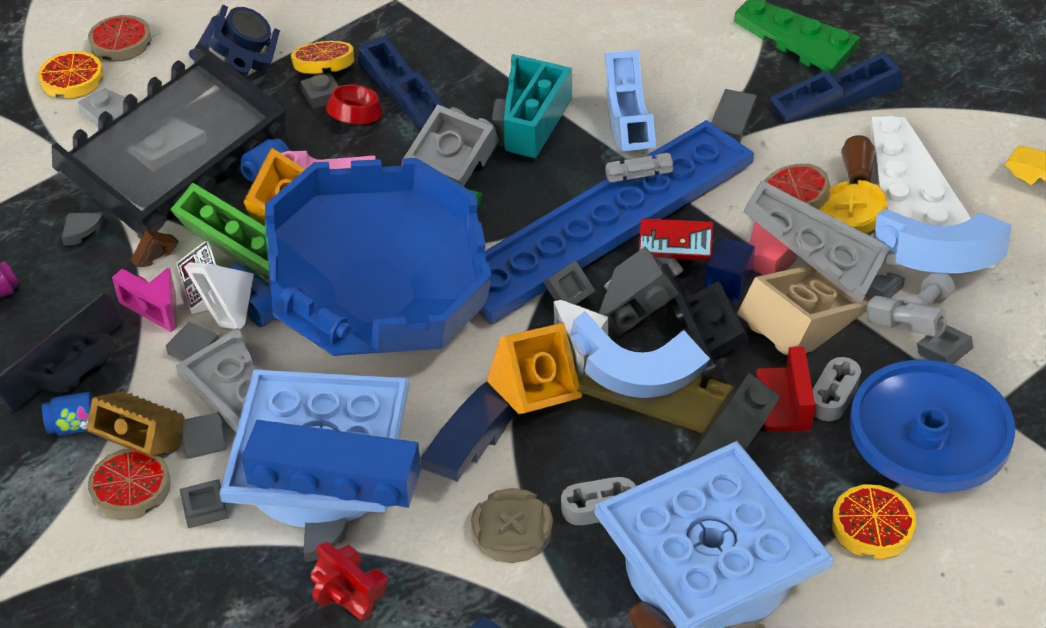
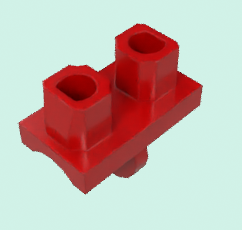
[311,541,388,621]

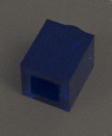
[705,237,755,301]

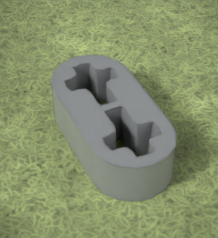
[812,357,861,421]
[561,477,636,525]

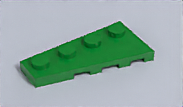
[734,0,860,77]

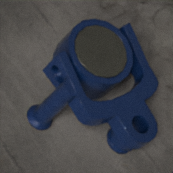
[189,4,280,78]

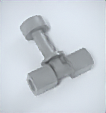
[867,272,955,337]

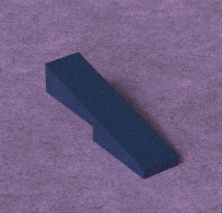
[358,36,445,130]
[769,52,903,122]

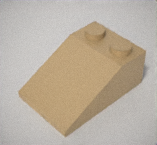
[737,265,868,355]

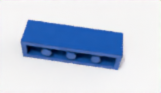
[241,420,421,508]

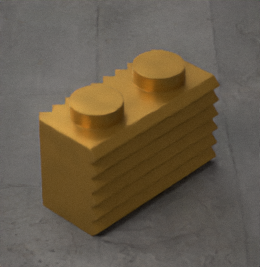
[86,391,185,458]

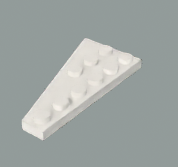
[870,116,995,268]

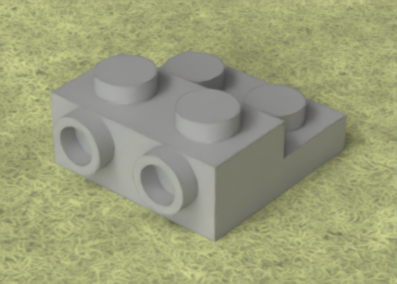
[404,104,500,186]

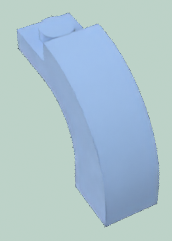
[604,50,656,151]
[874,209,1012,273]
[570,311,710,398]

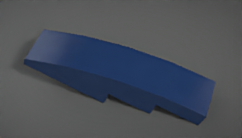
[420,381,516,482]

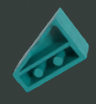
[504,54,572,158]

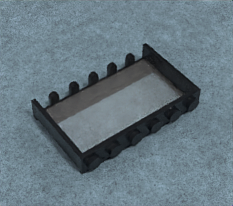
[51,43,286,239]

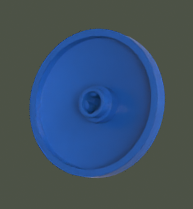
[850,360,1015,493]

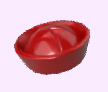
[326,84,382,125]

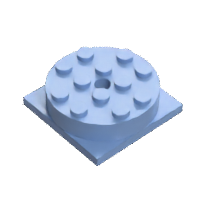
[219,370,409,527]
[595,441,834,628]

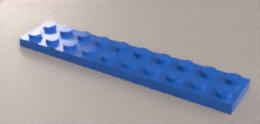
[478,120,754,324]

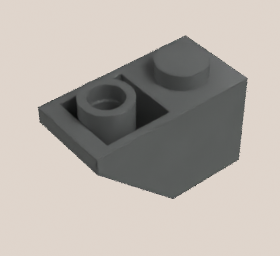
[599,246,679,337]

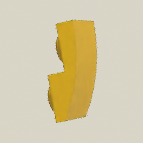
[1004,145,1046,186]

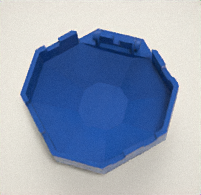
[265,158,492,356]

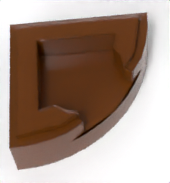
[131,230,179,267]

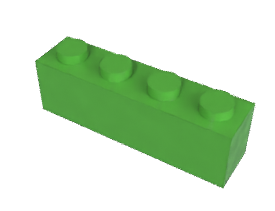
[171,183,270,281]

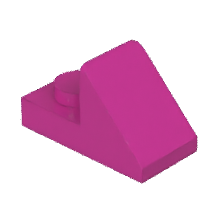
[112,268,176,332]

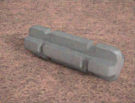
[605,153,673,183]

